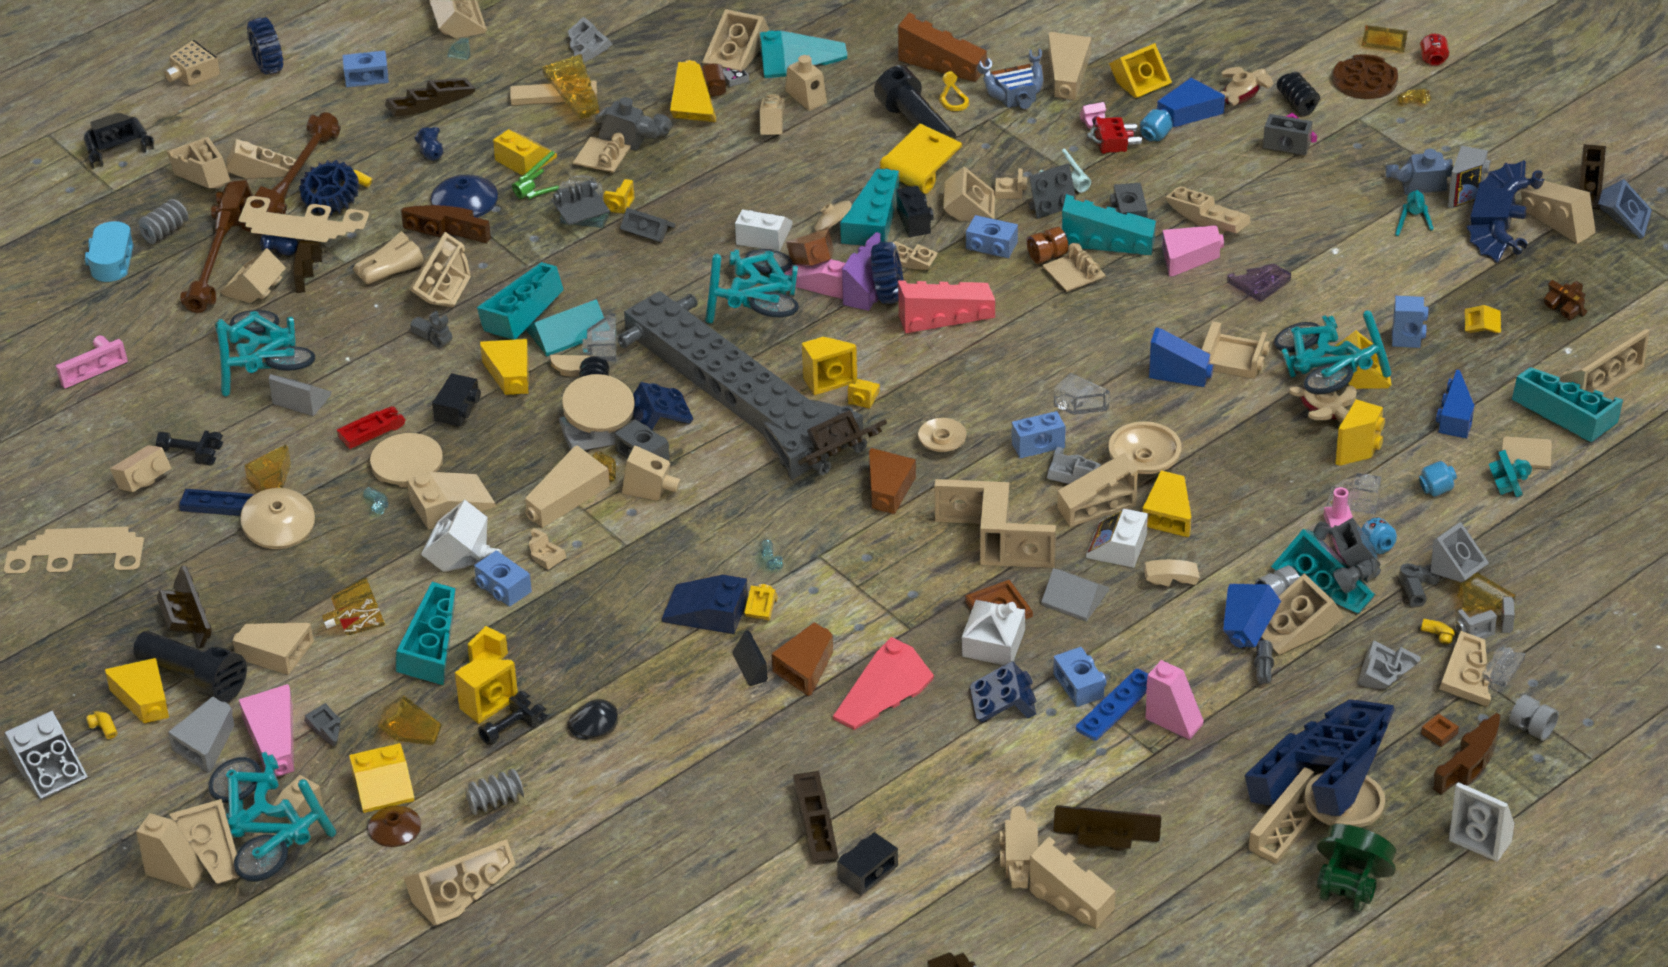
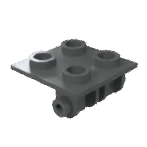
[1029,163,1076,219]
[551,180,610,225]

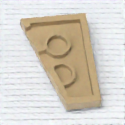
[1439,631,1491,707]
[169,799,242,885]

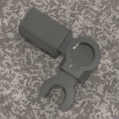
[410,311,453,348]
[1398,563,1440,607]

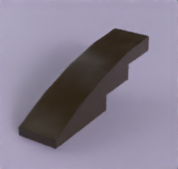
[385,77,476,117]
[294,239,322,293]
[793,771,839,863]

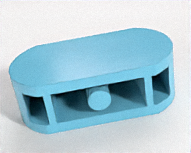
[85,221,134,282]

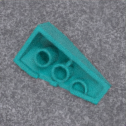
[1271,529,1376,614]

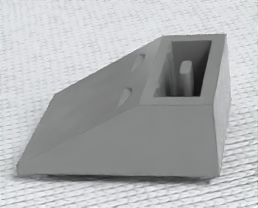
[3,711,88,800]

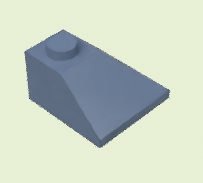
[1598,179,1652,239]

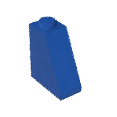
[1157,78,1225,127]
[1149,328,1214,387]
[1223,584,1281,648]

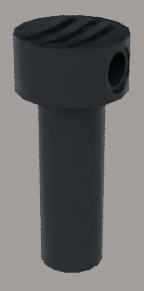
[874,65,956,140]
[133,630,247,702]

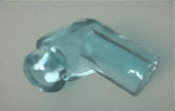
[363,487,389,515]
[761,540,783,570]

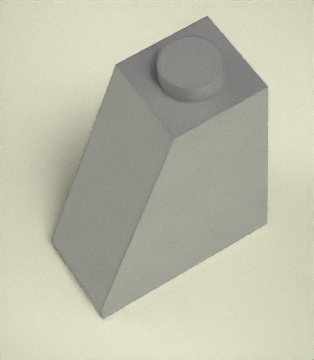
[168,697,234,773]

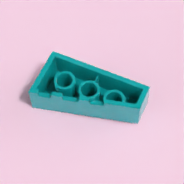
[840,169,899,246]
[1062,194,1156,255]
[476,262,564,340]
[1512,367,1623,442]
[396,582,456,685]

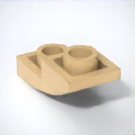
[894,241,938,270]
[1143,559,1200,587]

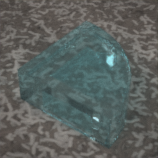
[448,38,470,60]

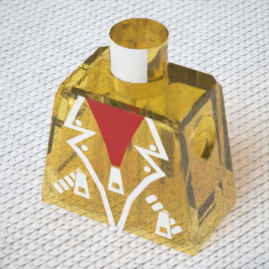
[321,577,385,635]

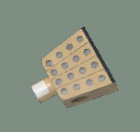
[164,40,220,86]

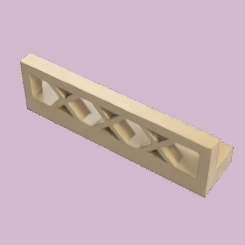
[1249,767,1315,864]

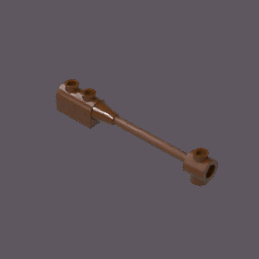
[241,112,341,235]
[180,180,253,313]

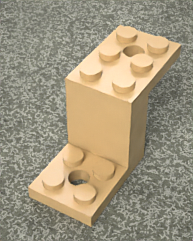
[935,479,1056,568]

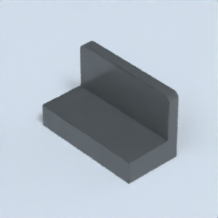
[620,207,675,242]

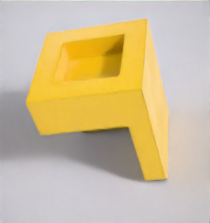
[1465,305,1501,333]
[467,626,508,662]

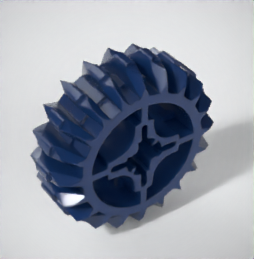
[247,17,284,74]
[299,160,360,216]
[870,241,904,304]

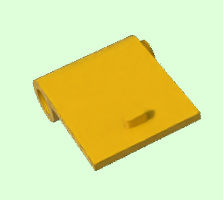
[880,124,962,194]

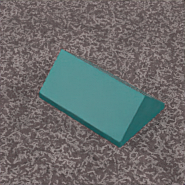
[526,299,609,356]

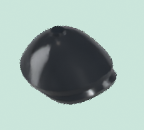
[568,699,619,740]

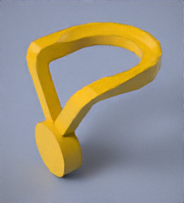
[939,71,969,111]

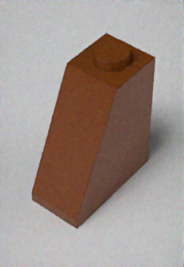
[786,229,834,266]
[869,448,916,514]
[772,622,833,696]

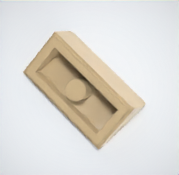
[1501,436,1552,469]

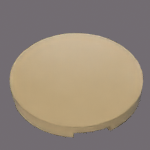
[562,374,634,433]
[370,433,443,488]

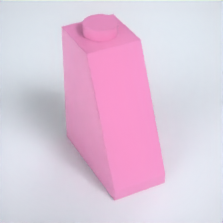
[1162,226,1224,276]
[1145,660,1204,740]

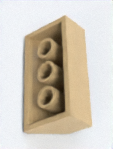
[430,0,487,38]
[1559,329,1650,393]

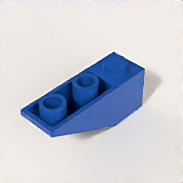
[1436,370,1474,439]

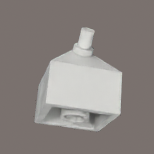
[421,500,502,572]
[962,600,1025,665]

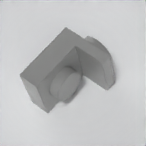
[1454,609,1497,639]

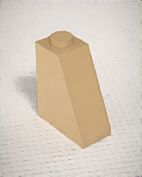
[232,623,314,675]
[136,813,206,889]

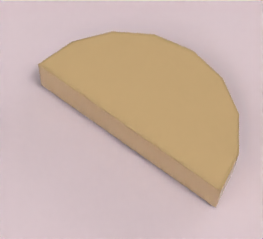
[550,355,590,377]

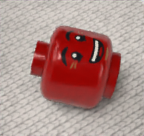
[1420,33,1450,66]

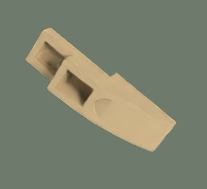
[1165,186,1251,235]

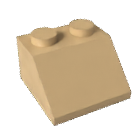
[943,166,995,222]
[220,248,286,303]

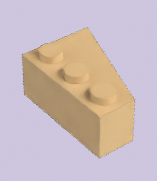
[167,137,230,189]
[1521,181,1596,244]
[1057,452,1138,527]
[1029,837,1116,929]

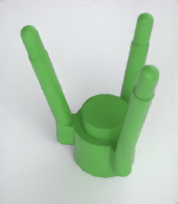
[512,151,559,200]

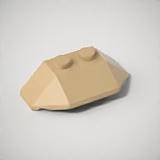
[409,232,471,307]

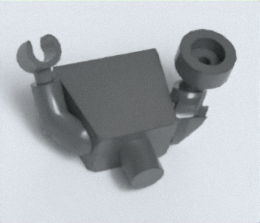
[595,97,672,151]
[1313,517,1381,594]

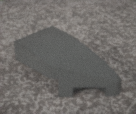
[304,703,341,746]

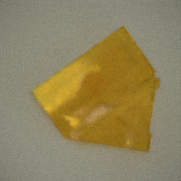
[1457,572,1516,613]

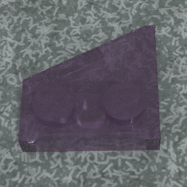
[1227,263,1291,302]

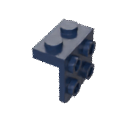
[633,382,693,430]
[970,661,1037,722]

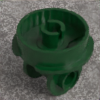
[1317,824,1396,912]

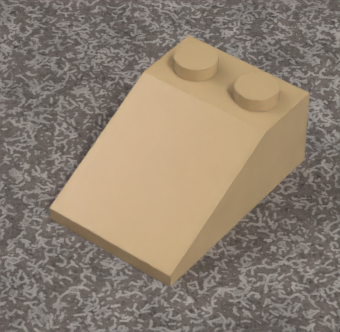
[702,9,770,71]
[407,472,496,530]
[1261,574,1344,655]

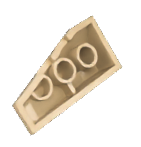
[404,839,516,925]

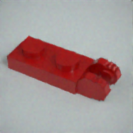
[337,406,406,449]

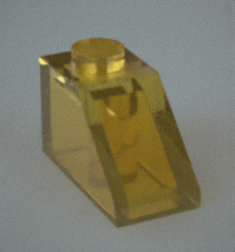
[244,444,291,493]
[377,695,442,745]

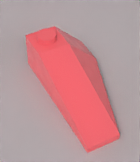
[833,637,934,730]

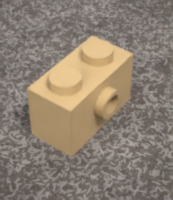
[110,445,172,492]

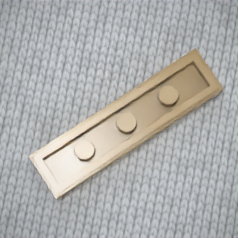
[510,81,598,105]

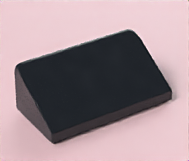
[733,630,768,686]

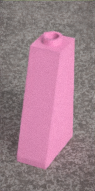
[239,684,294,777]

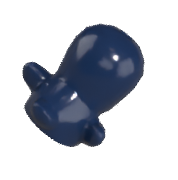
[415,127,443,161]
[260,234,299,256]

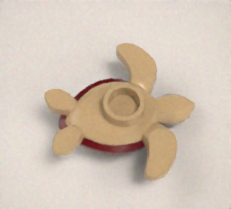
[1220,67,1273,106]
[1289,379,1357,423]

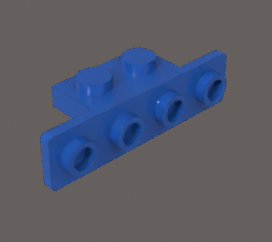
[1076,668,1148,741]

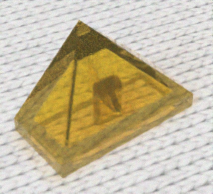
[1362,25,1408,52]

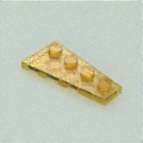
[542,54,599,119]

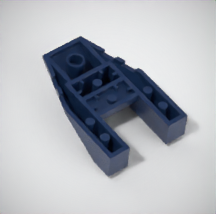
[1245,699,1395,816]

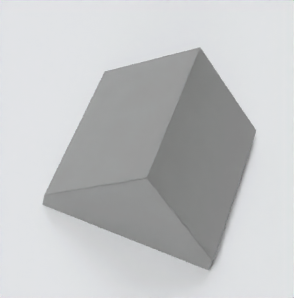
[269,374,332,416]
[1430,522,1489,582]
[1041,568,1109,622]

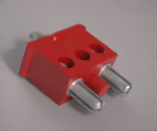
[1087,117,1142,154]

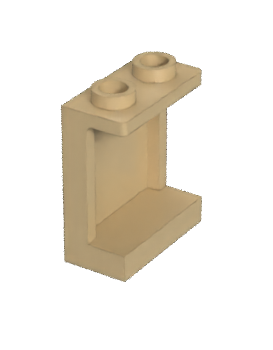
[1202,321,1270,379]

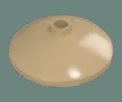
[1109,422,1182,475]
[241,488,315,549]
[1304,771,1385,828]

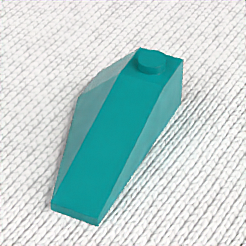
[760,30,848,78]

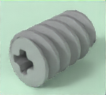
[139,199,189,244]
[465,769,524,815]

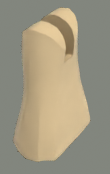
[353,231,424,285]

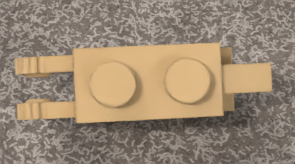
[1000,805,1038,888]

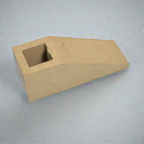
[760,94,785,135]
[226,139,297,179]

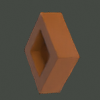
[1421,714,1459,747]

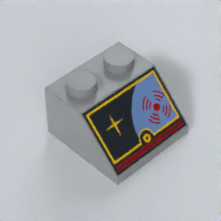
[1448,146,1491,208]

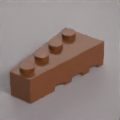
[898,12,987,82]

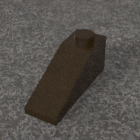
[1579,144,1606,210]

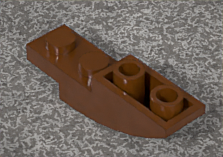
[401,205,491,244]
[1433,713,1500,795]

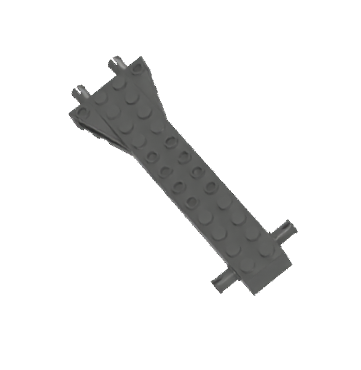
[617,291,867,480]

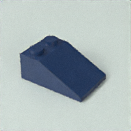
[662,574,748,634]

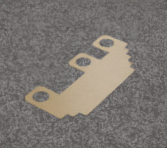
[239,196,369,242]
[4,527,144,573]

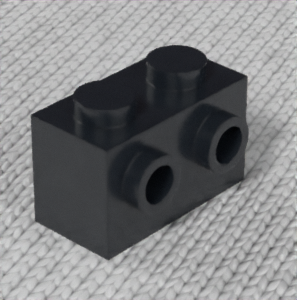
[896,185,934,238]
[432,373,481,427]
[837,832,898,896]

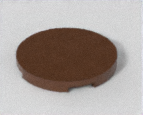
[1333,54,1398,99]

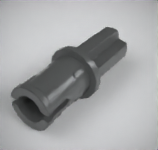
[1254,640,1274,685]

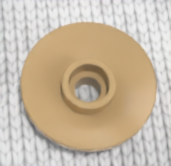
[814,200,852,232]
[918,418,966,452]

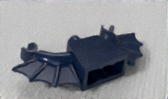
[1466,160,1545,263]

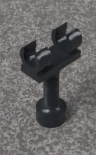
[156,431,224,465]
[478,690,548,745]

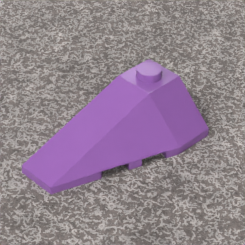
[842,232,881,311]

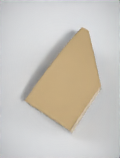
[529,528,567,570]

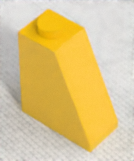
[670,60,716,122]
[480,339,529,395]
[1142,470,1191,538]
[105,658,169,723]

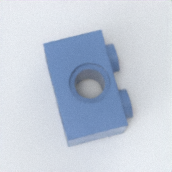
[343,51,389,87]
[966,215,1018,258]
[1392,296,1428,348]
[1012,411,1066,458]
[474,550,532,607]
[1053,647,1107,707]

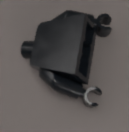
[84,113,154,169]

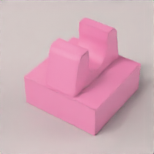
[1079,102,1106,129]

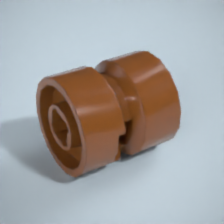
[1026,226,1069,264]

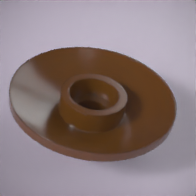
[368,806,421,847]

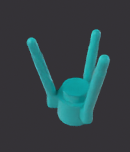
[1395,190,1434,236]

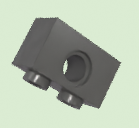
[1263,114,1313,155]
[1110,182,1148,218]
[614,419,670,460]

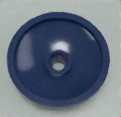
[431,174,498,218]

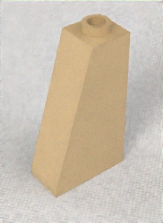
[1048,32,1092,100]
[525,445,610,528]

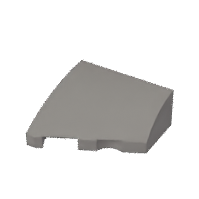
[568,17,612,64]
[559,417,617,450]
[1047,447,1101,484]
[1357,640,1421,689]

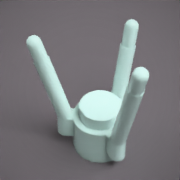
[1039,149,1091,193]

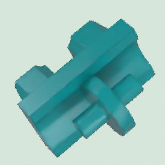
[1489,450,1532,497]

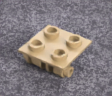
[573,133,631,173]
[1043,243,1106,292]

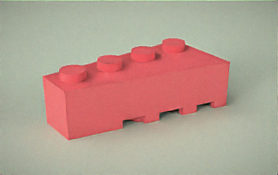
[898,281,995,334]

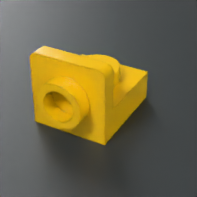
[603,179,635,214]
[847,379,880,409]
[744,584,778,621]

